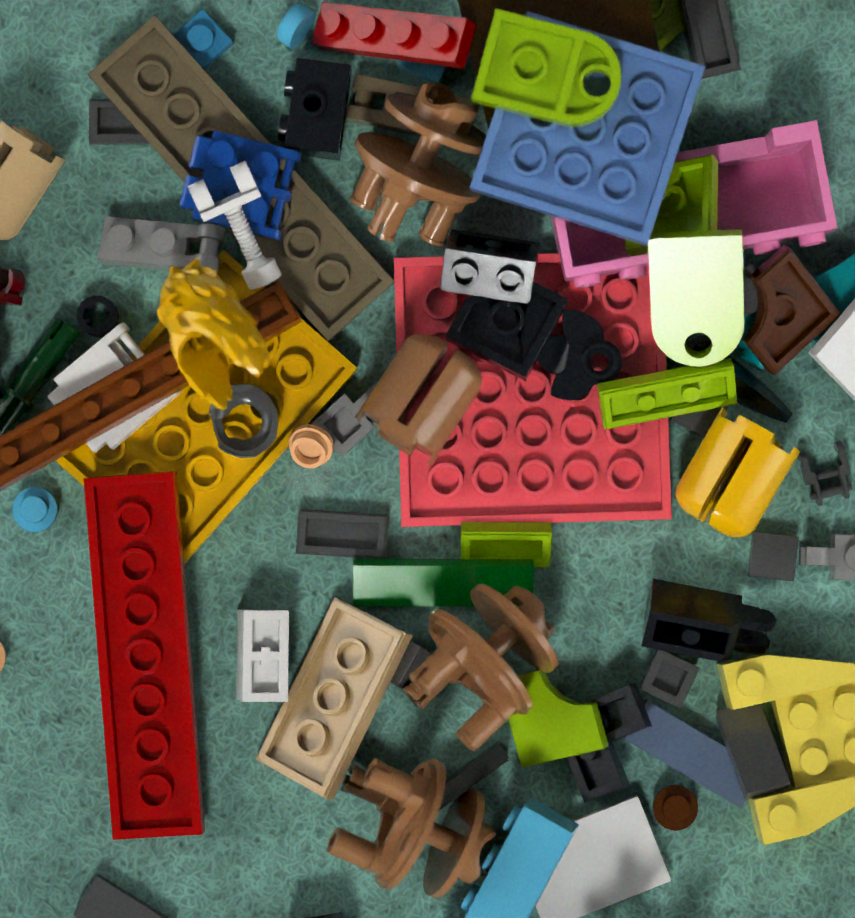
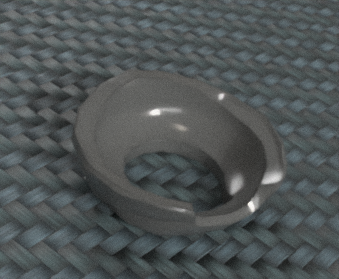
[209,384,279,458]

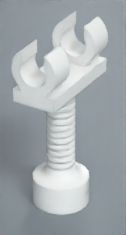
[188,161,282,290]

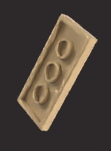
[256,597,412,800]

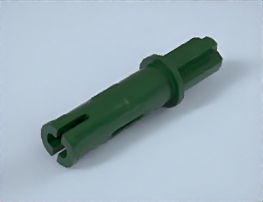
[0,317,81,435]

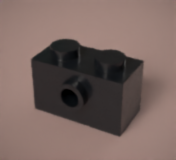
[278,58,352,161]

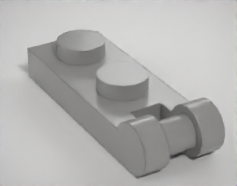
[97,216,226,274]

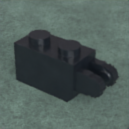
[641,578,777,662]

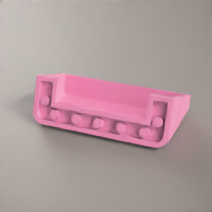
[550,120,837,288]

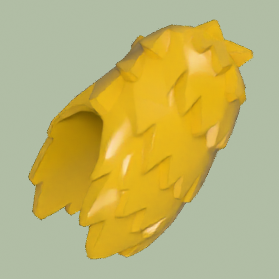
[157,258,270,410]

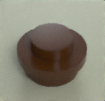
[652,785,698,831]

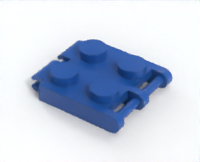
[179,130,302,241]

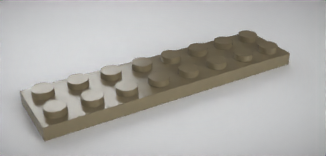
[88,15,394,342]

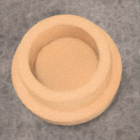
[289,424,334,468]

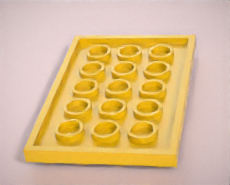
[56,250,358,565]

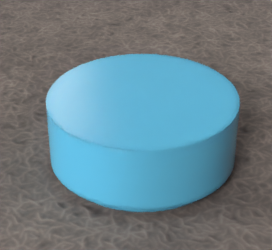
[277,3,316,50]

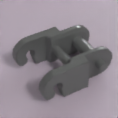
[798,441,853,506]

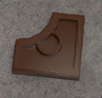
[742,245,841,375]

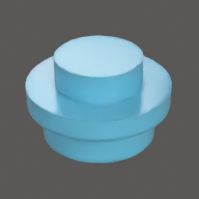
[12,487,58,532]

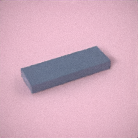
[624,699,746,808]

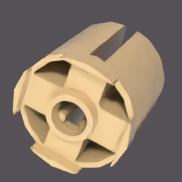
[0,114,66,240]

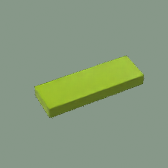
[597,358,737,430]

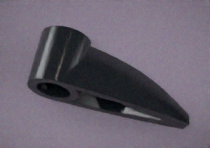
[681,335,792,423]

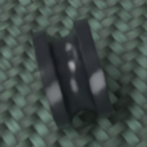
[76,295,119,337]

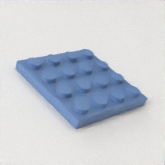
[470,11,705,246]

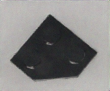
[445,281,568,381]

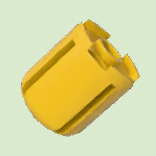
[675,407,800,537]

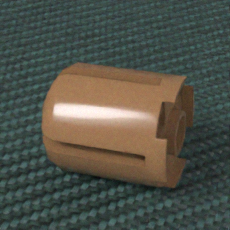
[355,334,482,466]

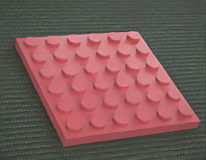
[394,253,672,527]

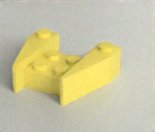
[716,653,855,845]

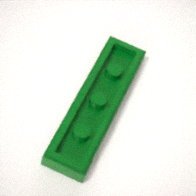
[353,559,534,606]

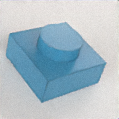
[173,9,233,70]

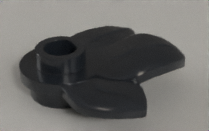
[537,310,622,401]

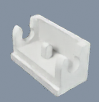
[236,609,289,702]

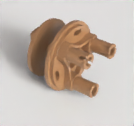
[349,82,486,247]
[403,584,558,752]
[326,758,495,899]

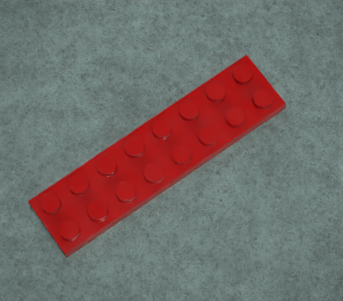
[84,471,205,840]

